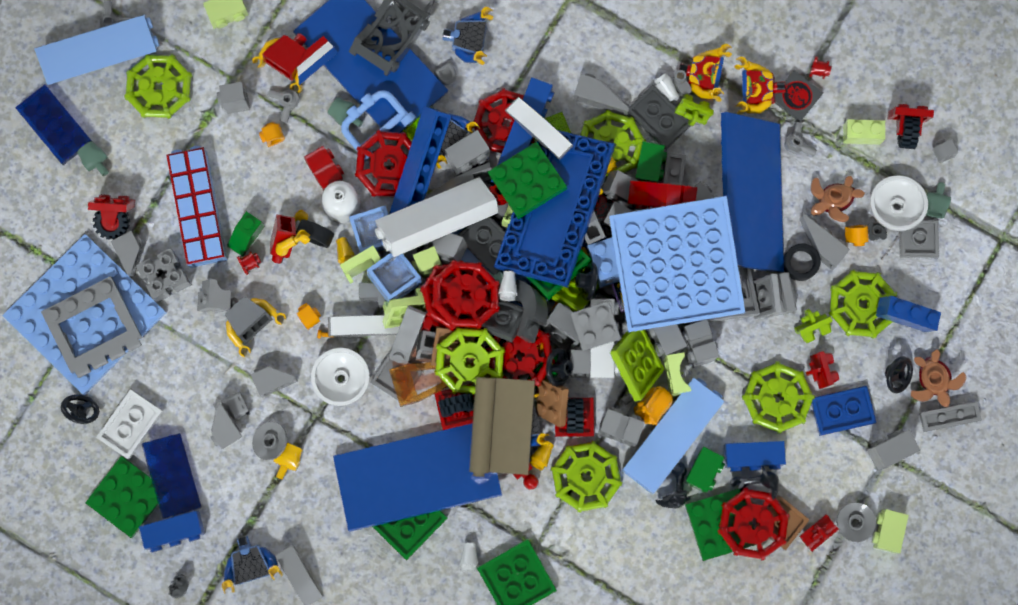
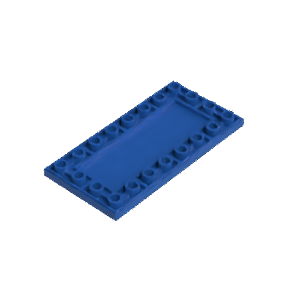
[293,0,449,141]
[721,112,784,273]
[494,130,615,288]
[333,423,502,532]

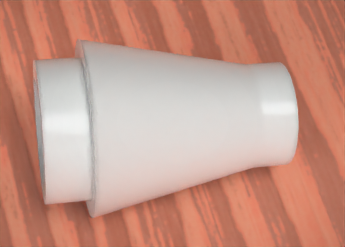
[654,73,679,101]
[498,271,518,301]
[459,543,479,573]

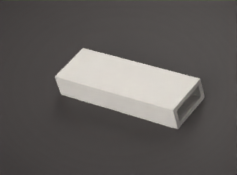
[375,177,498,257]

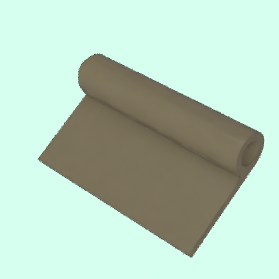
[469,377,535,477]

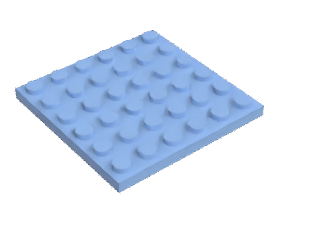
[609,196,745,332]
[2,234,167,395]

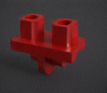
[806,351,840,389]
[799,514,839,552]

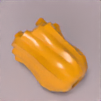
[634,386,673,426]

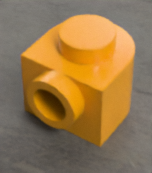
[259,122,285,147]
[845,224,869,246]
[296,303,321,330]

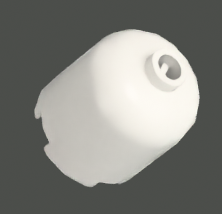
[322,181,361,223]

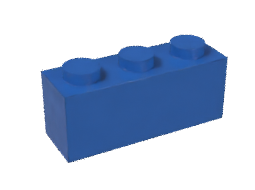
[876,296,941,332]
[723,441,786,472]
[139,511,205,553]

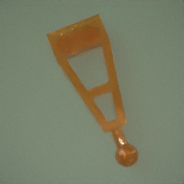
[389,362,474,407]

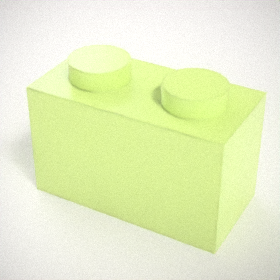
[203,0,248,29]
[843,119,885,145]
[411,246,443,278]
[872,509,909,554]

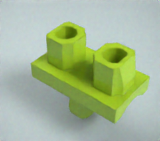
[675,94,714,126]
[794,309,833,343]

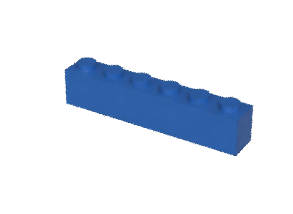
[491,77,555,186]
[389,106,452,214]

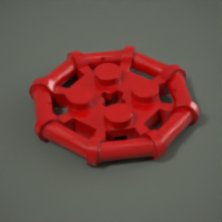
[473,88,535,154]
[354,130,412,197]
[420,260,491,331]
[431,260,500,329]
[485,329,555,387]
[718,487,790,561]

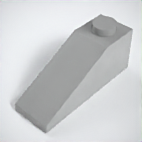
[573,74,629,117]
[389,305,426,366]

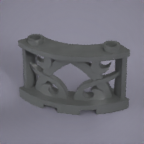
[349,0,431,76]

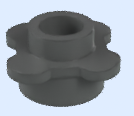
[867,222,887,241]

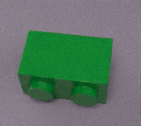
[635,141,667,183]
[684,447,725,493]

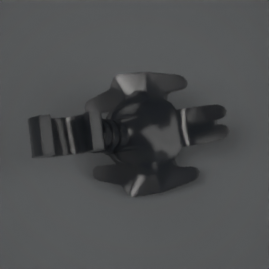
[655,462,691,509]
[730,466,779,500]

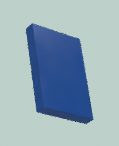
[811,386,877,436]

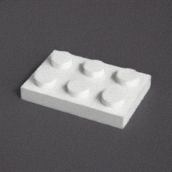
[96,389,163,460]

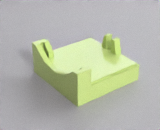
[340,246,381,284]
[382,288,426,329]
[663,353,691,397]

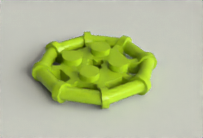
[124,54,192,119]
[580,110,646,176]
[828,270,898,339]
[434,327,505,394]
[742,361,815,434]
[550,440,623,513]

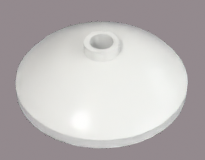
[870,176,928,231]
[311,348,370,406]

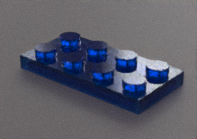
[15,84,92,165]
[141,433,202,519]

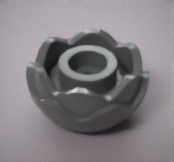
[168,574,189,598]

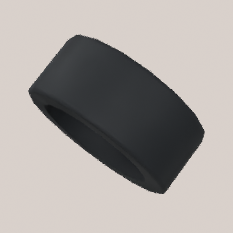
[296,219,334,248]
[784,243,821,281]

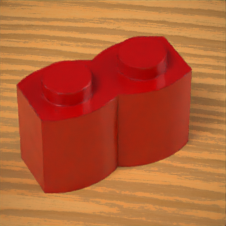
[304,146,344,191]

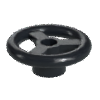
[575,262,598,301]
[546,348,573,386]
[885,356,913,394]
[60,394,100,424]

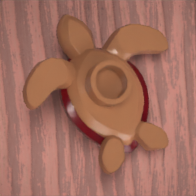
[811,176,865,222]
[910,349,967,407]

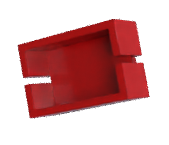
[628,180,698,209]

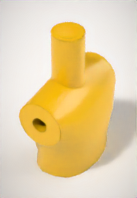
[273,443,303,480]

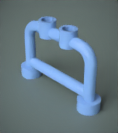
[341,90,417,162]

